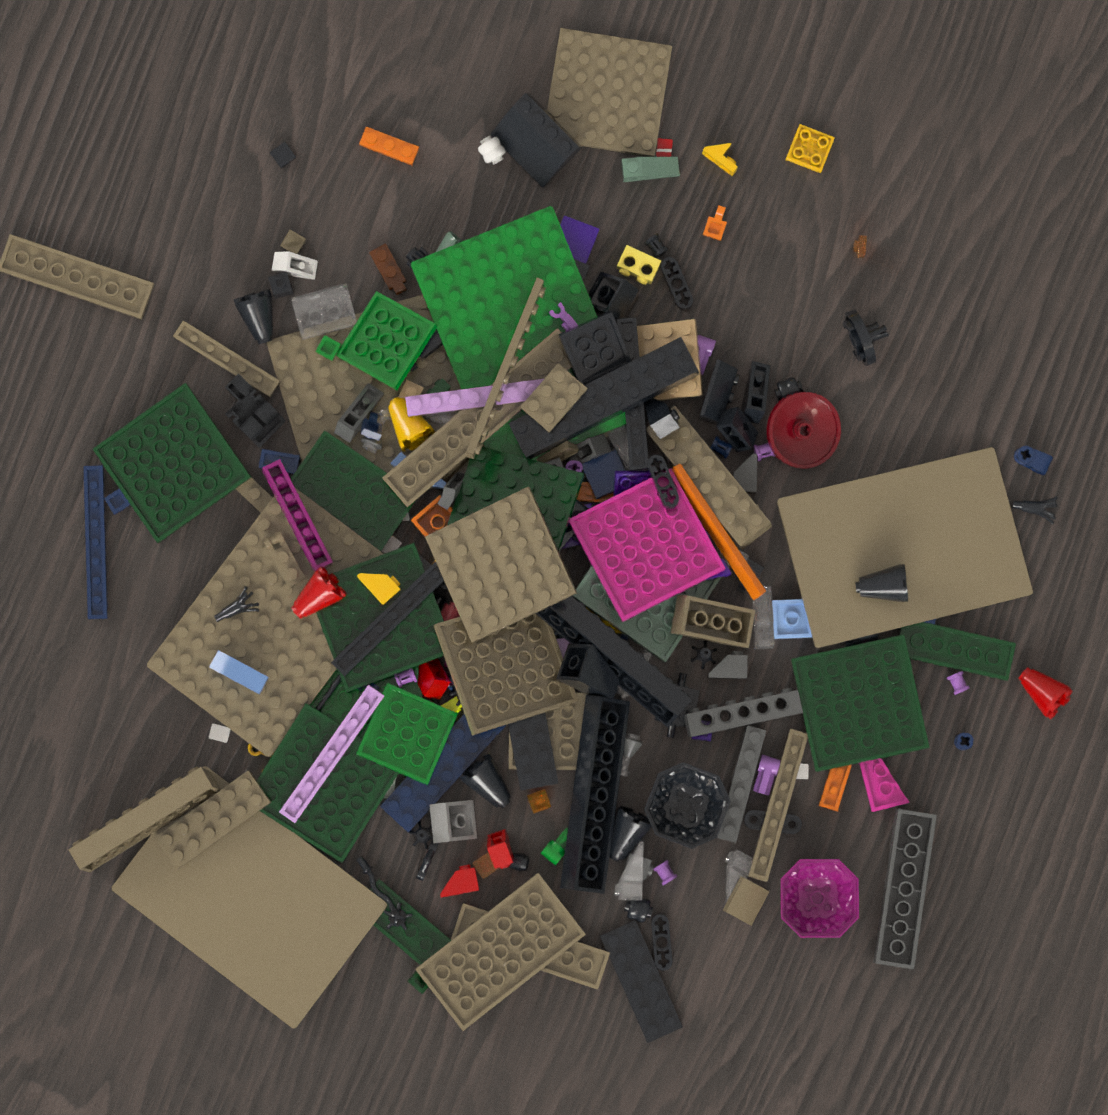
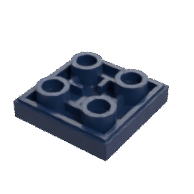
[582,450,625,500]

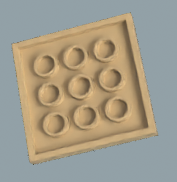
[637,319,703,401]

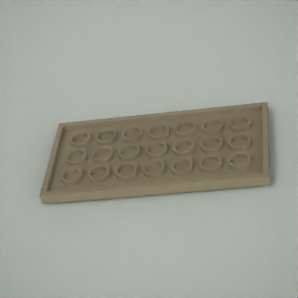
[415,873,586,1031]

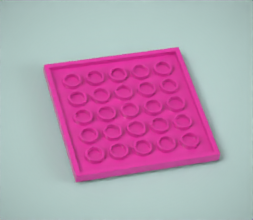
[569,468,726,622]

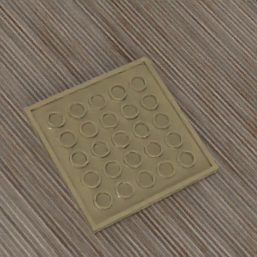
[547,28,672,157]
[425,487,577,643]
[434,613,578,735]

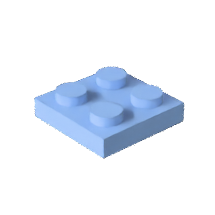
[772,599,812,639]

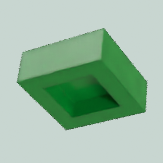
[315,335,341,361]

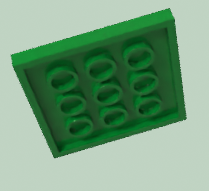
[336,291,438,391]
[356,683,458,785]

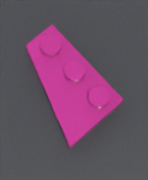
[859,759,910,812]

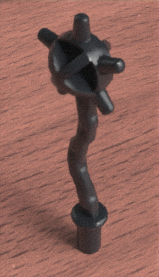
[356,856,413,930]

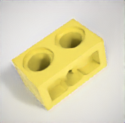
[617,245,661,285]

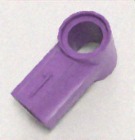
[698,335,716,375]
[753,754,781,796]

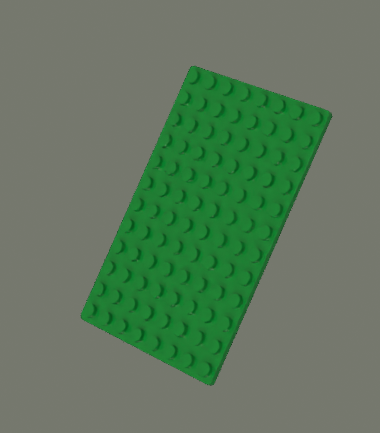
[411,206,626,461]

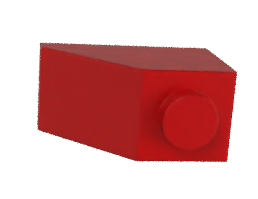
[418,658,451,699]
[487,829,513,869]
[440,864,479,898]

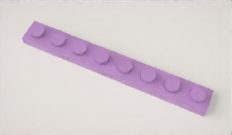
[405,379,544,417]
[279,685,385,823]

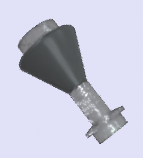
[361,409,391,453]
[621,732,643,777]

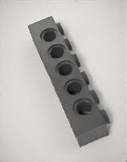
[683,688,803,738]

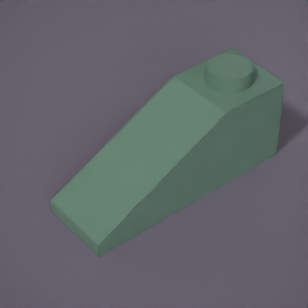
[621,157,680,182]

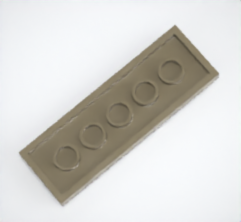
[155,770,271,870]

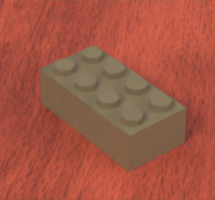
[671,595,756,648]

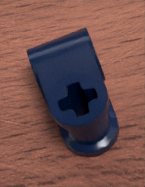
[1014,446,1053,475]

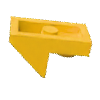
[702,143,738,176]

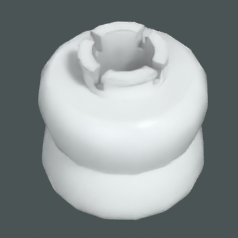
[478,136,506,165]

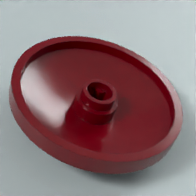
[767,392,841,469]

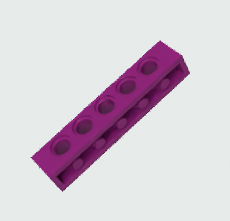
[262,459,333,572]

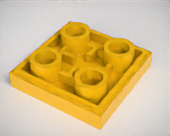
[786,124,835,173]

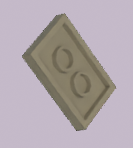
[520,364,587,433]

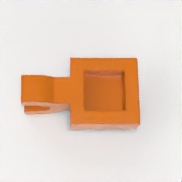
[703,205,727,241]

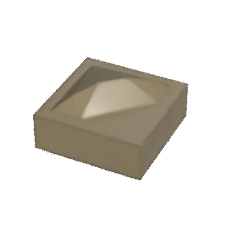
[280,230,306,254]

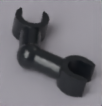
[416,840,439,881]

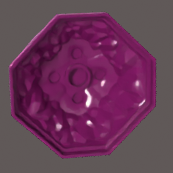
[780,859,859,938]

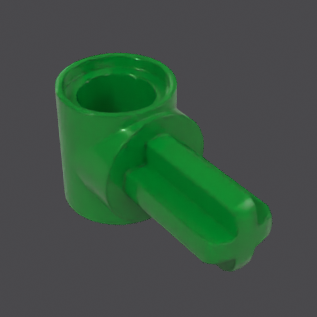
[540,828,568,866]

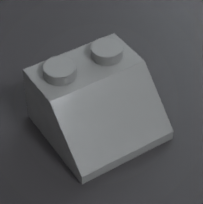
[430,800,477,843]

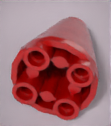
[291,566,347,619]
[1018,667,1073,719]

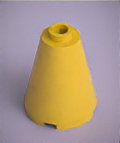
[388,397,435,452]

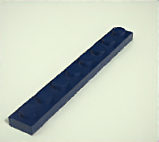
[83,465,108,620]

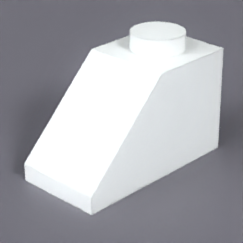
[271,252,318,280]

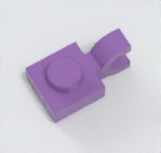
[548,302,578,331]

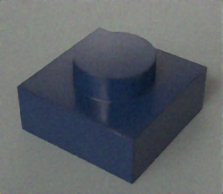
[104,489,130,515]

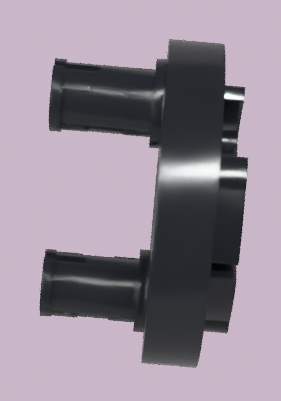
[843,309,889,366]

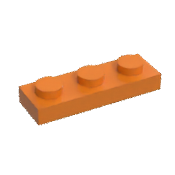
[359,127,419,165]

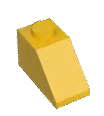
[357,573,400,606]

